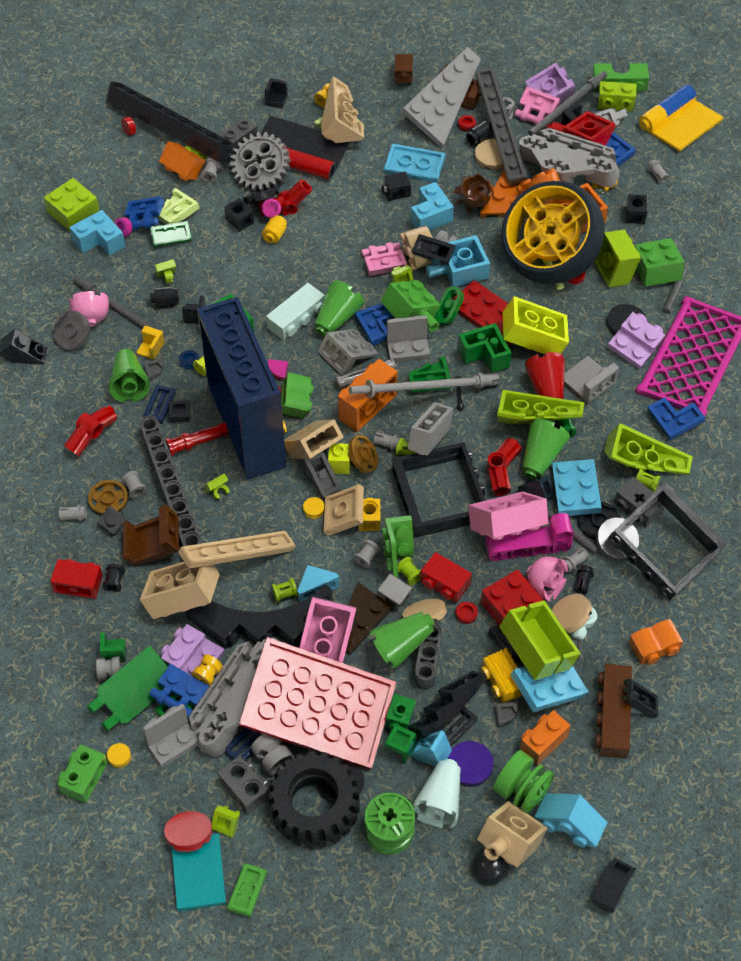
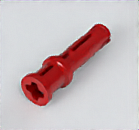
[165,423,228,456]

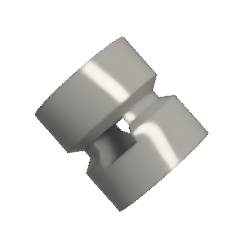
[251,734,294,776]

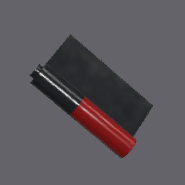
[249,116,351,180]

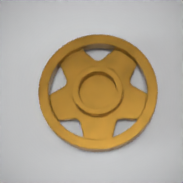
[348,435,378,474]
[88,480,128,515]

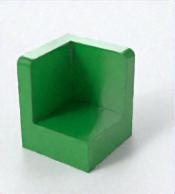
[100,632,126,662]
[385,724,416,763]

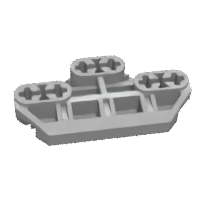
[519,128,620,187]
[189,637,278,758]

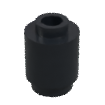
[466,121,493,146]
[150,286,179,307]

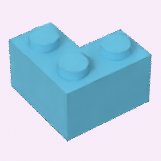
[411,182,454,230]
[69,210,125,256]
[534,793,608,848]

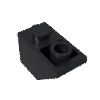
[0,329,48,365]

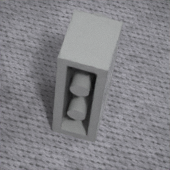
[408,402,453,455]

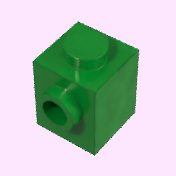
[385,694,416,731]

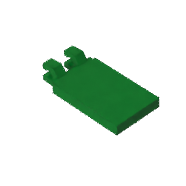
[86,645,168,731]

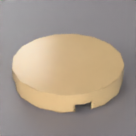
[475,139,504,170]
[552,594,592,633]
[402,599,447,621]

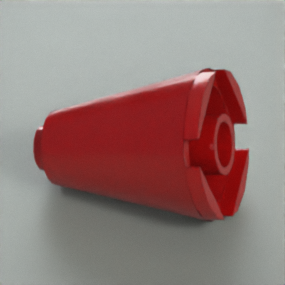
[525,352,565,399]

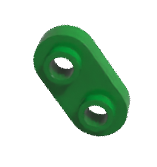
[435,286,464,325]

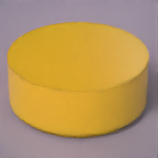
[303,497,325,519]
[107,743,131,768]

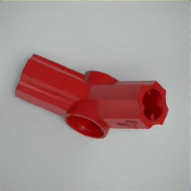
[258,179,312,217]
[64,406,117,457]
[487,438,522,497]

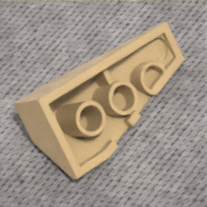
[321,76,364,143]

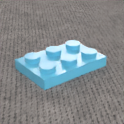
[552,459,602,516]
[510,666,589,712]

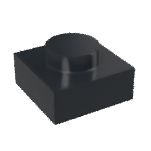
[169,400,191,422]
[97,506,127,536]

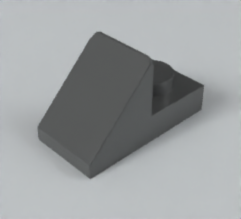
[304,451,341,498]

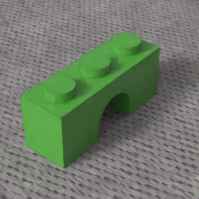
[592,63,649,92]

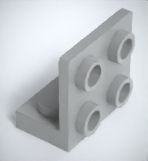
[387,315,430,362]
[318,329,378,376]
[564,356,619,403]
[143,704,199,768]

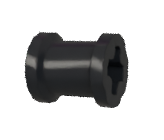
[102,564,126,592]

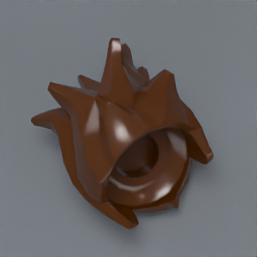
[452,173,494,213]

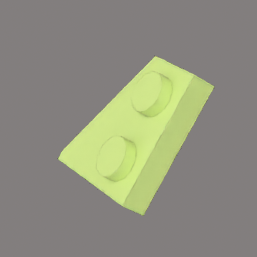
[158,188,199,225]

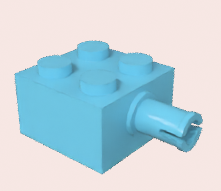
[426,235,490,287]

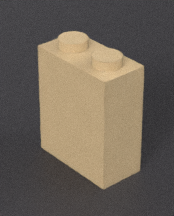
[285,419,344,459]

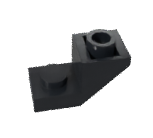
[591,858,636,913]

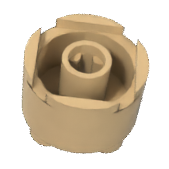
[400,226,432,270]

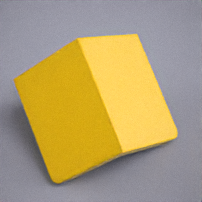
[137,326,165,360]

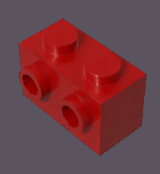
[420,552,472,603]
[50,559,103,599]

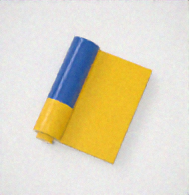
[639,84,724,152]

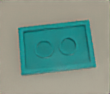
[172,833,226,912]

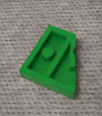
[408,356,451,393]

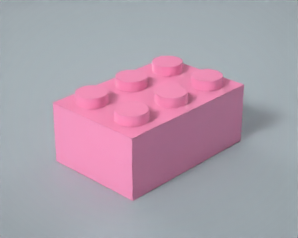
[468,492,549,540]
[300,597,357,663]

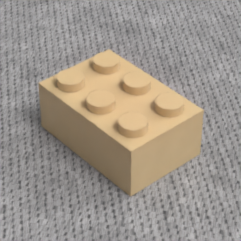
[140,562,220,619]

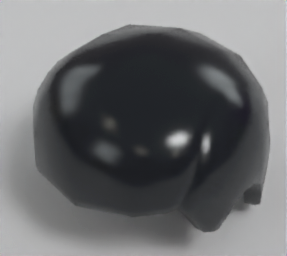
[471,848,510,885]

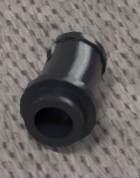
[574,565,594,594]

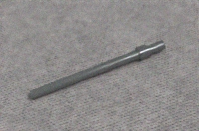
[528,71,607,136]
[73,275,165,337]

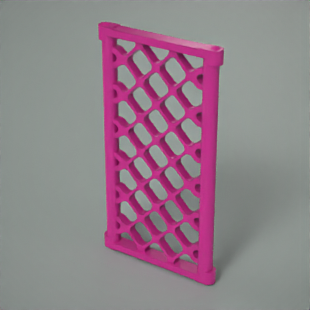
[635,296,741,416]

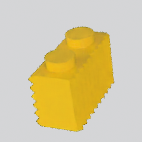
[480,648,522,703]

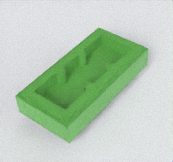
[227,863,267,918]

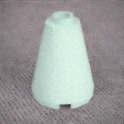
[412,759,461,828]

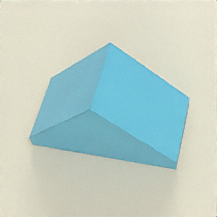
[297,565,339,602]
[410,730,452,767]

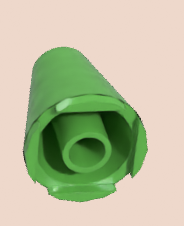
[314,280,365,336]
[109,349,150,403]
[522,419,570,479]
[370,612,435,669]

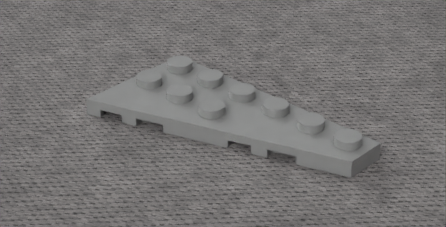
[401,47,481,148]

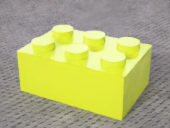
[503,296,569,354]

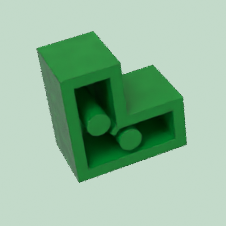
[458,323,512,373]

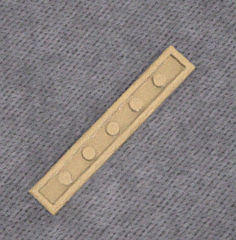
[178,531,296,569]

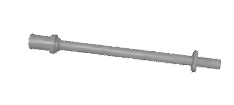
[348,373,500,398]

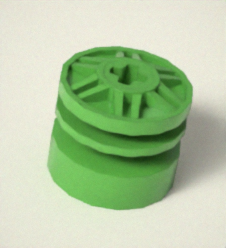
[493,750,555,814]
[365,793,415,855]

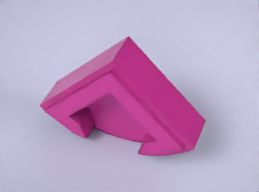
[268,359,288,381]

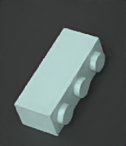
[266,283,325,340]

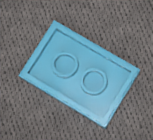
[383,144,446,183]

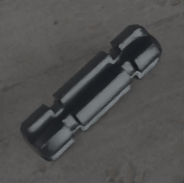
[488,625,521,663]

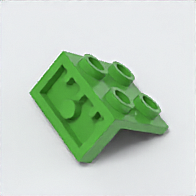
[382,515,414,578]

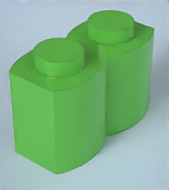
[281,372,314,418]

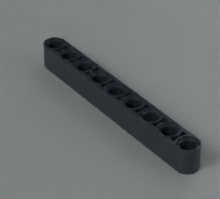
[106,82,234,163]

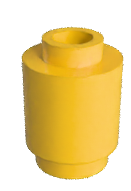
[262,215,287,243]

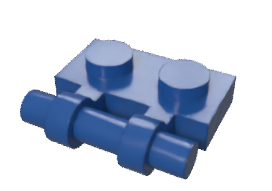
[124,196,164,231]
[149,663,209,718]

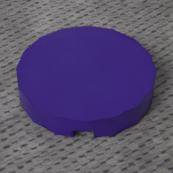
[448,741,494,787]

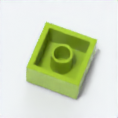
[43,178,100,231]
[594,230,641,287]

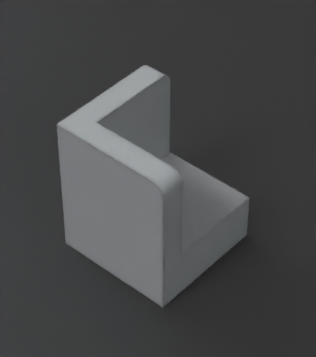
[377,574,412,605]

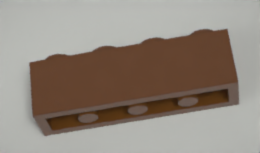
[595,664,632,759]

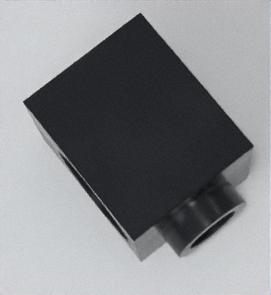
[382,171,411,201]
[626,194,647,224]
[224,198,254,232]

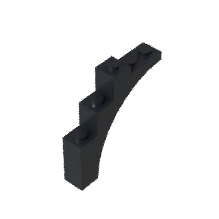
[186,585,333,649]

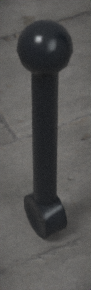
[454,376,465,411]

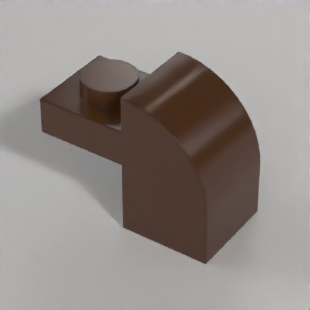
[395,54,413,83]

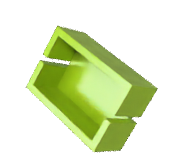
[499,600,581,680]

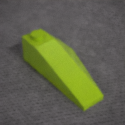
[497,390,585,425]
[604,423,693,475]

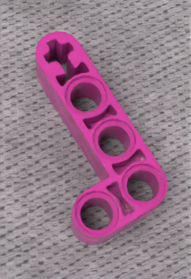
[485,513,574,561]

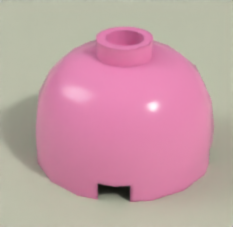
[69,291,109,327]
[527,556,568,601]

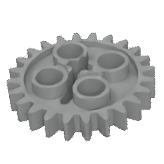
[230,132,291,192]

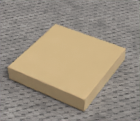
[323,484,364,535]

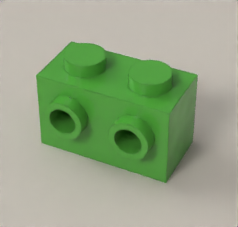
[57,744,108,803]

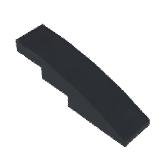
[408,671,487,738]

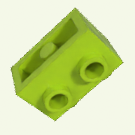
[597,81,636,112]

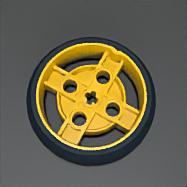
[501,181,605,284]

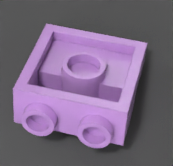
[525,63,576,103]
[607,312,665,369]
[160,624,225,676]

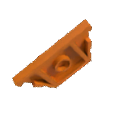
[480,170,523,218]

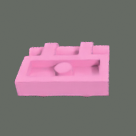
[515,87,560,128]
[361,242,407,276]

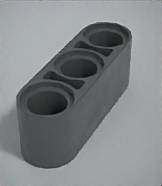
[415,623,442,689]

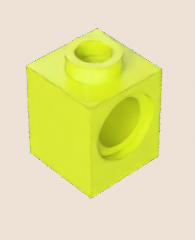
[328,443,351,474]

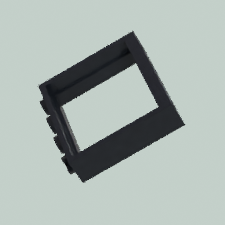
[392,442,485,538]
[608,482,727,600]

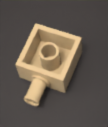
[477,801,548,867]

